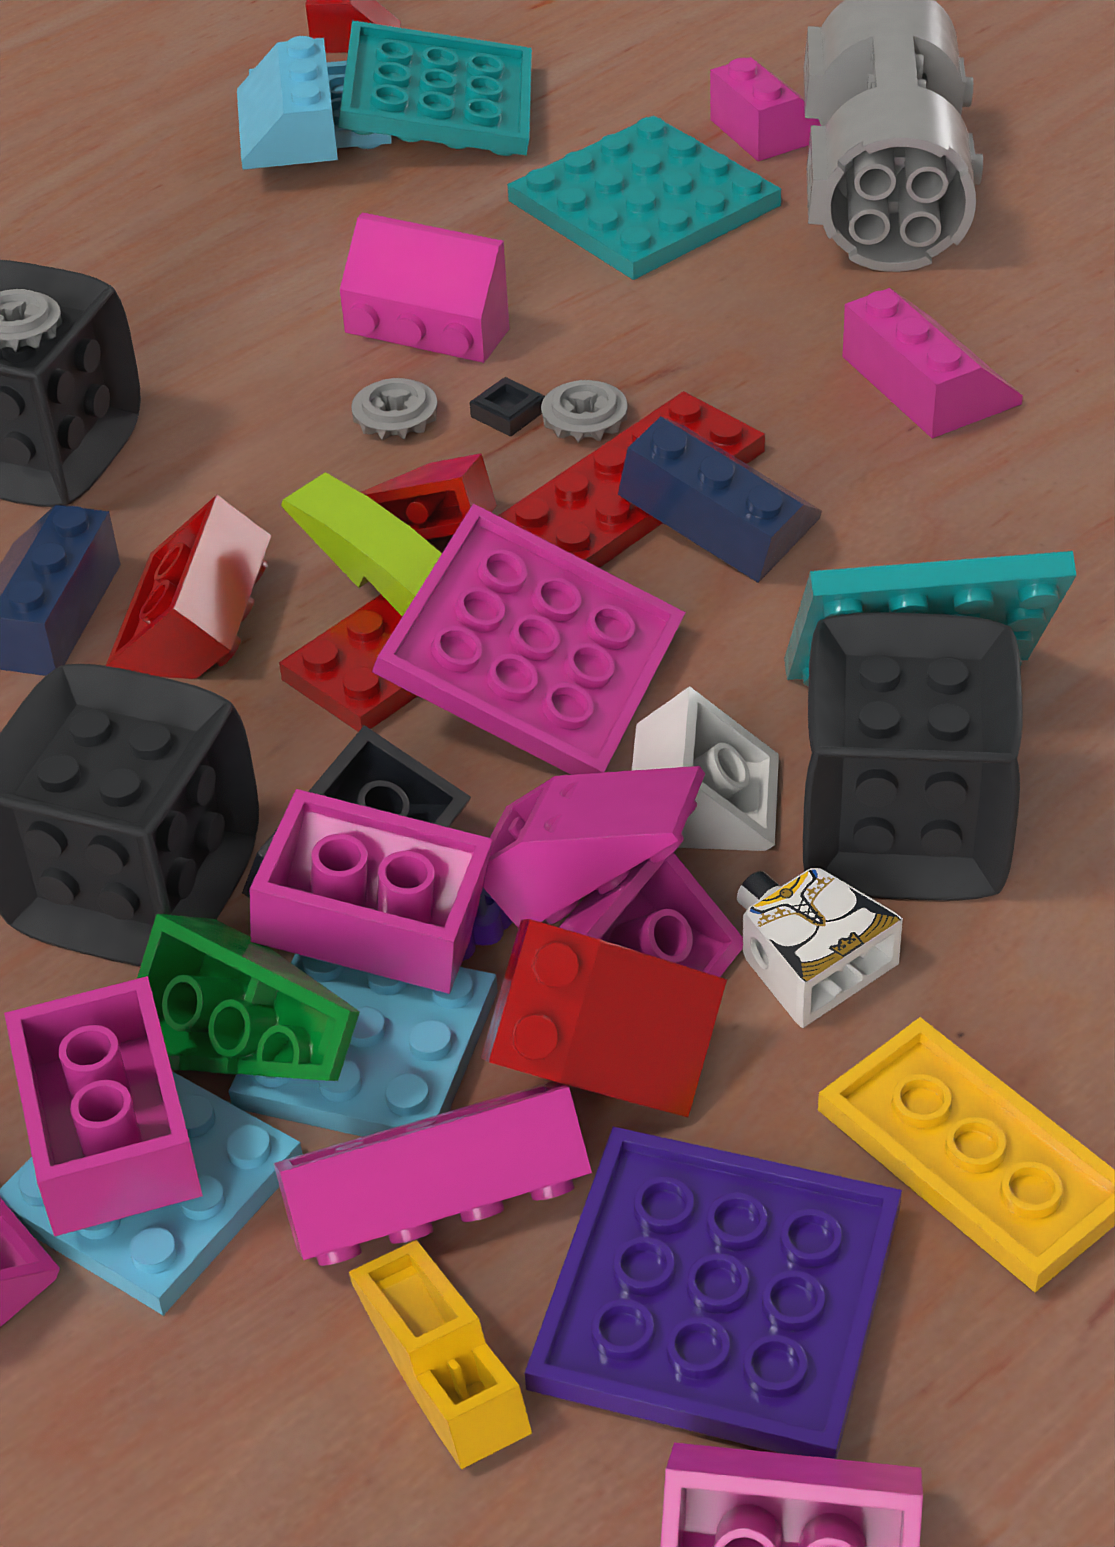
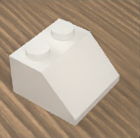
[632,686,779,851]

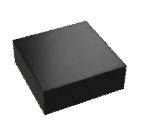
[470,377,545,437]

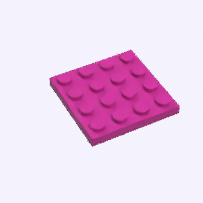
[372,503,686,775]

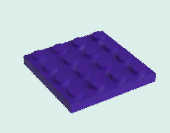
[524,1127,902,1459]

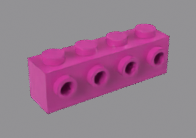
[274,1081,592,1266]

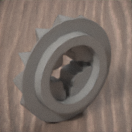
[0,289,62,352]
[351,378,437,440]
[541,380,628,443]

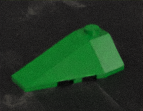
[137,914,360,1081]

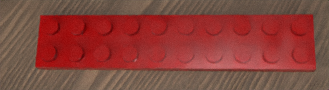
[279,391,765,732]

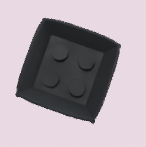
[0,260,141,507]
[803,612,1023,901]
[0,663,259,966]

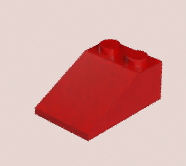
[481,919,727,1118]

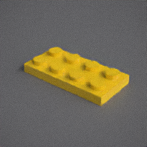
[818,1017,1115,1292]

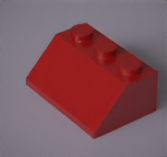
[106,495,271,679]

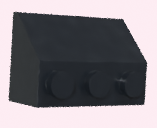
[242,725,471,898]

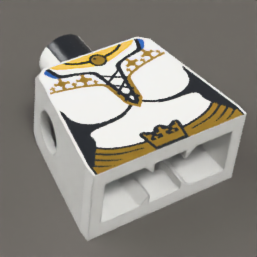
[737,868,903,1028]

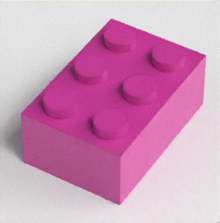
[4,976,203,1237]

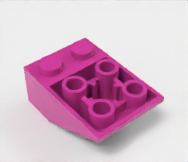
[483,766,706,928]

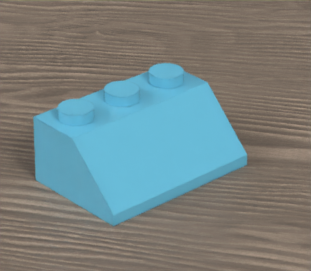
[237,36,338,170]

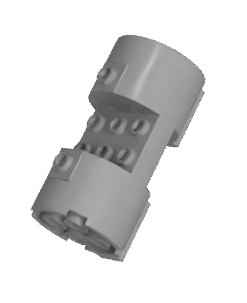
[803,0,983,272]

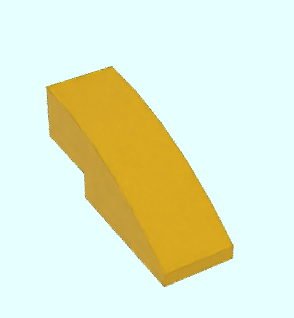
[349,1240,532,1470]

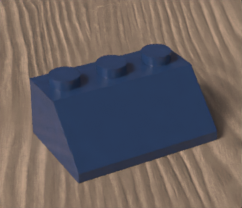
[618,417,822,583]
[0,505,121,676]

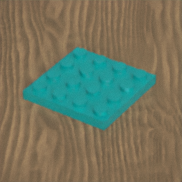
[338,20,532,156]
[507,115,781,280]
[784,551,1077,686]

